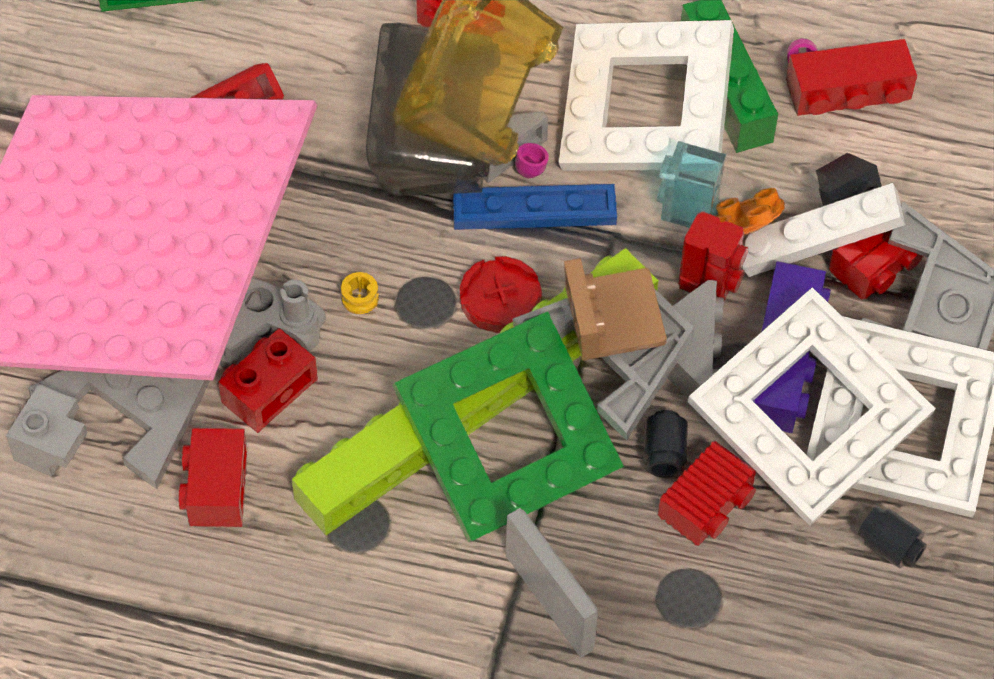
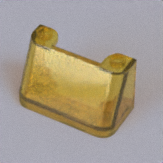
[393,0,564,166]

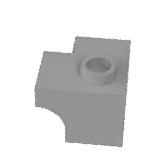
[6,384,87,476]

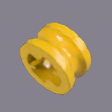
[341,272,379,314]

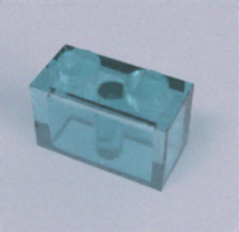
[657,141,726,228]

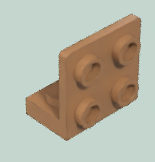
[564,258,667,361]

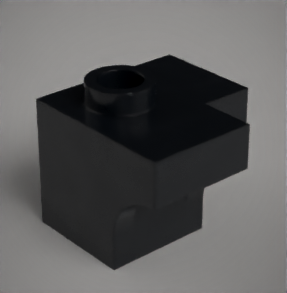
[816,152,882,206]

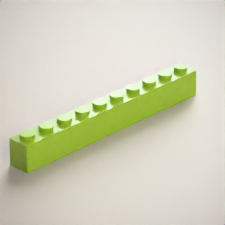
[292,248,659,535]

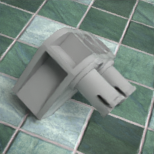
[219,277,326,368]

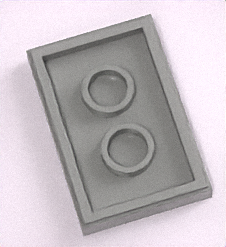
[506,508,598,658]

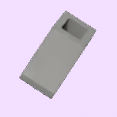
[667,280,724,398]

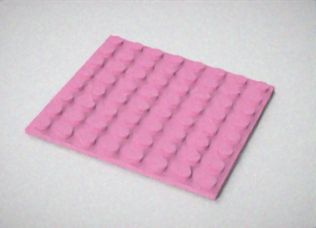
[0,95,318,381]

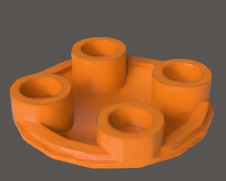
[715,188,785,236]

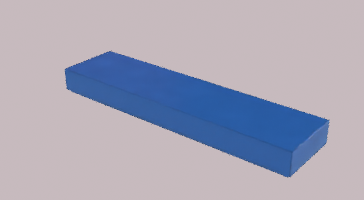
[453,184,617,230]

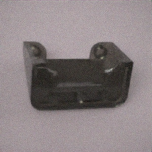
[366,22,501,197]

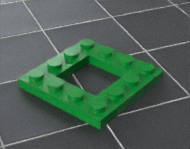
[392,311,624,543]

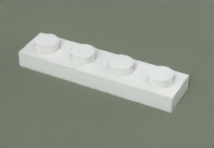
[742,183,905,277]

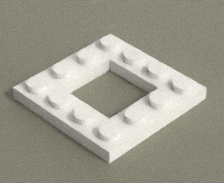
[559,20,734,171]
[687,288,936,526]
[807,316,994,518]

